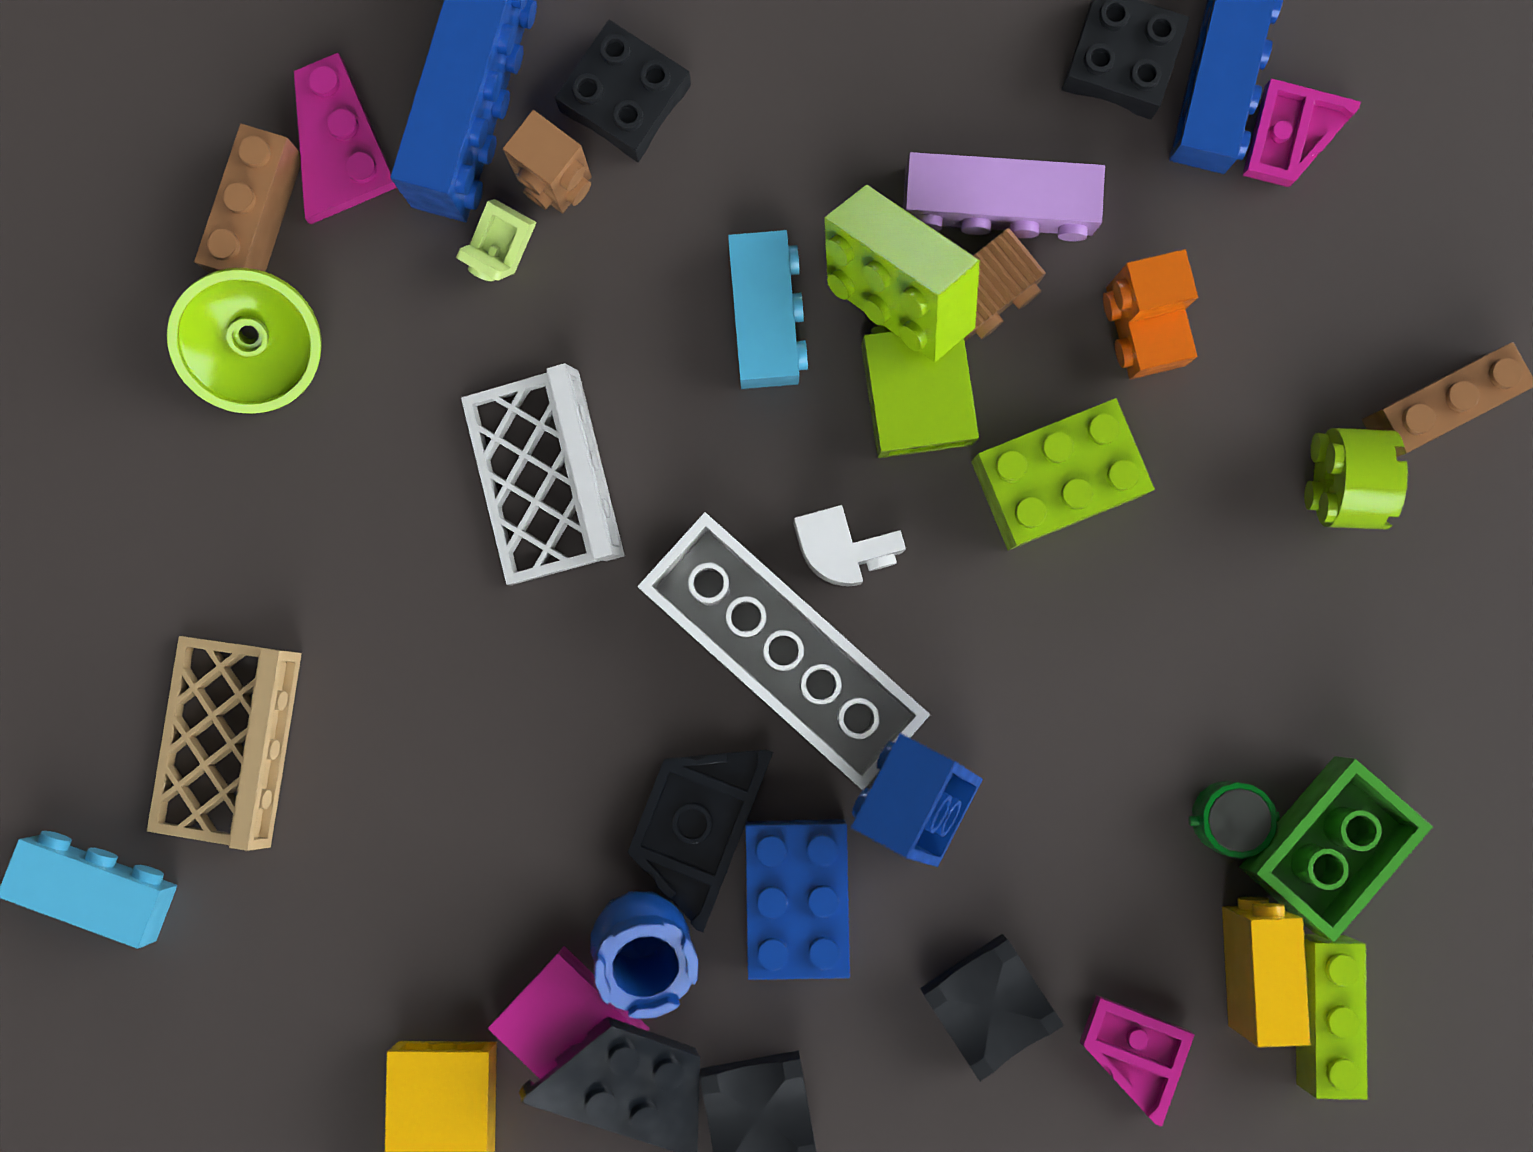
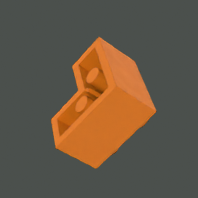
[1103,249,1198,380]

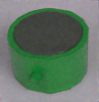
[1188,780,1280,858]

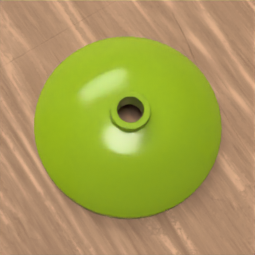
[167,268,322,414]

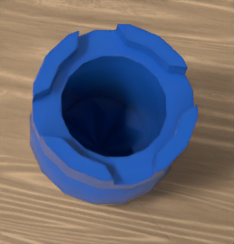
[590,891,698,1019]

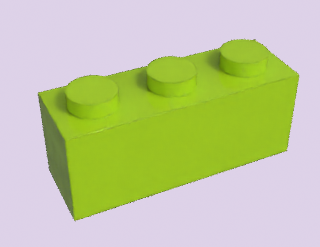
[1296,934,1368,1100]

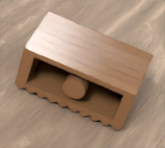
[964,228,1046,341]

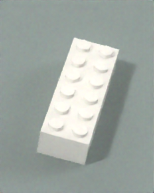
[637,512,930,790]

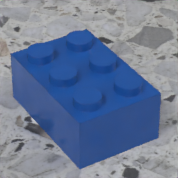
[851,733,983,867]
[746,819,850,980]

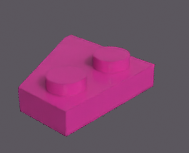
[1243,78,1361,187]
[1080,995,1195,1127]

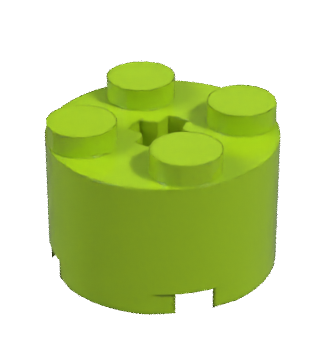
[1304,428,1408,530]

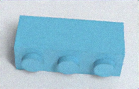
[728,230,808,389]
[0,831,178,949]

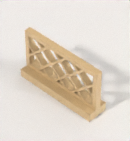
[147,636,302,851]

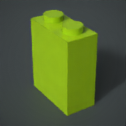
[861,325,979,458]

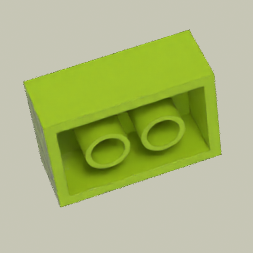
[824,185,980,362]
[971,398,1155,550]

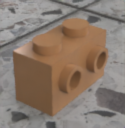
[503,110,592,214]

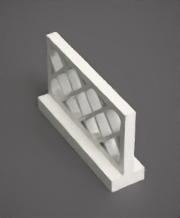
[461,363,625,585]

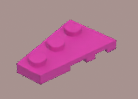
[294,53,397,225]

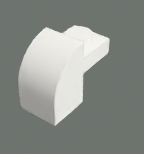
[793,505,906,586]

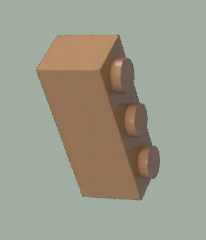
[194,123,301,273]
[1362,342,1533,457]

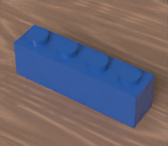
[1169,0,1283,174]

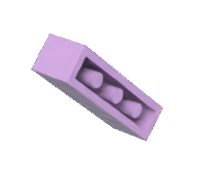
[903,152,1105,241]

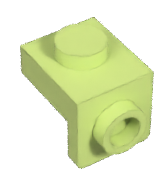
[456,199,537,281]

